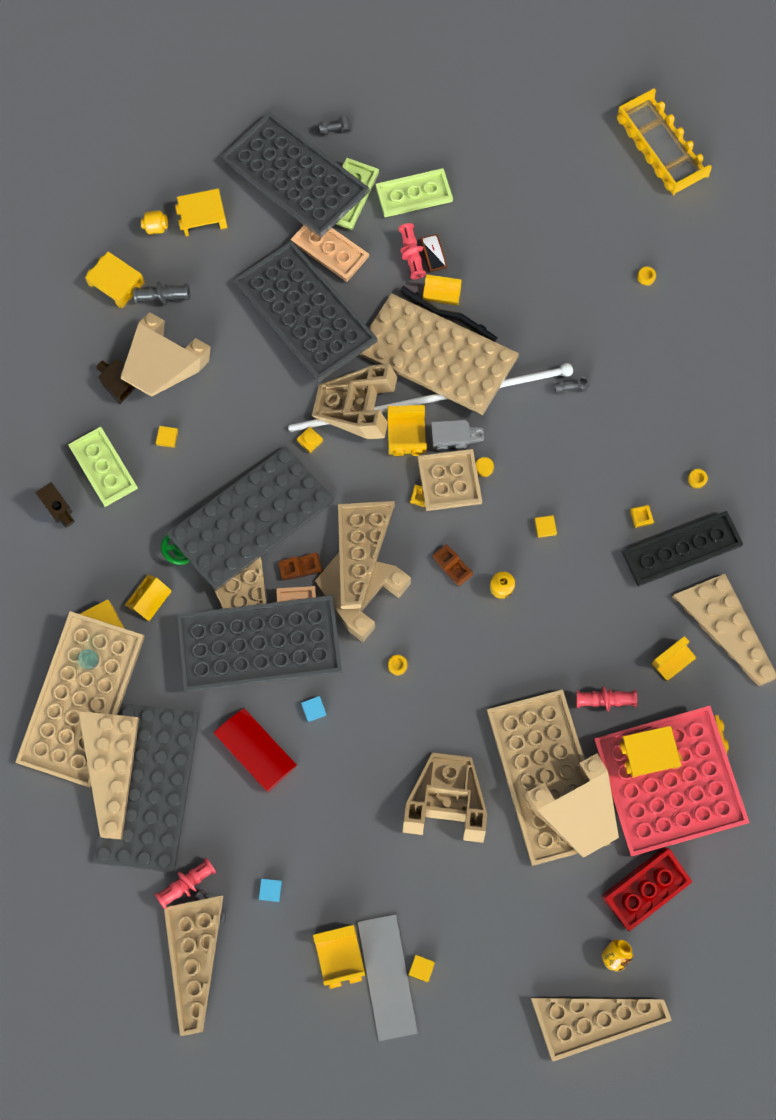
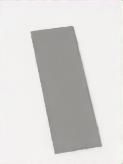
[358,914,418,1041]

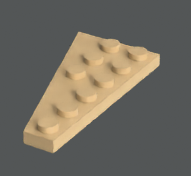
[338,501,395,609]
[214,557,266,609]
[672,574,776,686]
[78,711,139,840]
[164,896,223,1036]
[530,998,672,1062]

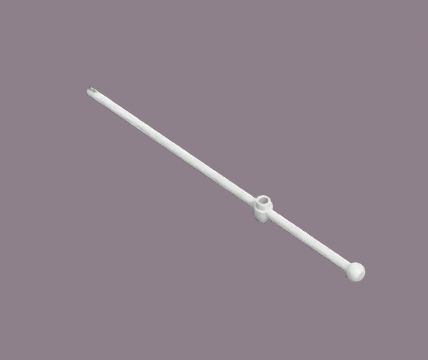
[288,363,573,432]

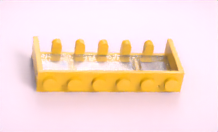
[617,88,712,196]

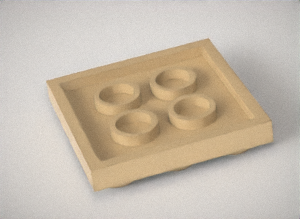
[417,449,482,511]

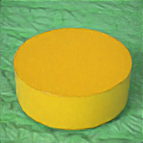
[637,266,656,286]
[476,457,494,477]
[688,469,708,489]
[388,655,408,675]

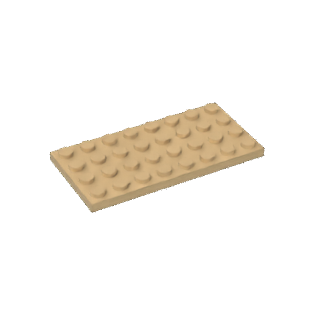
[359,293,519,415]
[15,611,145,788]
[487,690,610,866]

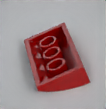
[213,708,297,793]
[601,847,692,932]

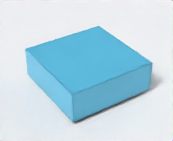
[301,696,327,722]
[259,879,282,902]

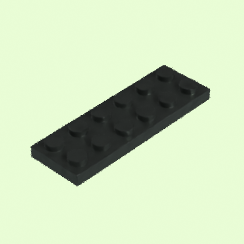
[622,511,743,587]

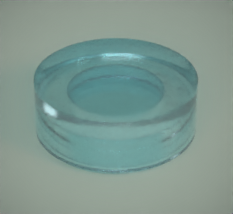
[78,649,99,670]

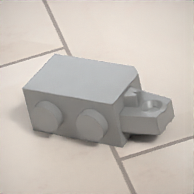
[431,420,484,451]

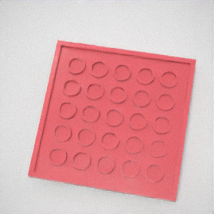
[594,706,750,857]

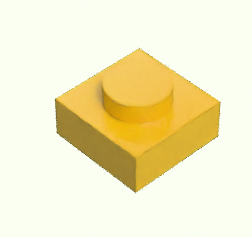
[297,427,323,453]

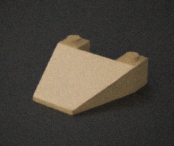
[121,312,211,397]
[312,364,397,439]
[315,553,411,642]
[403,752,487,843]
[525,753,619,858]

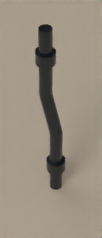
[400,286,498,342]

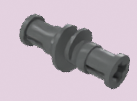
[133,282,191,305]

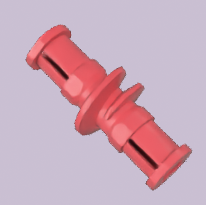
[398,223,426,280]
[576,686,637,712]
[154,858,216,909]

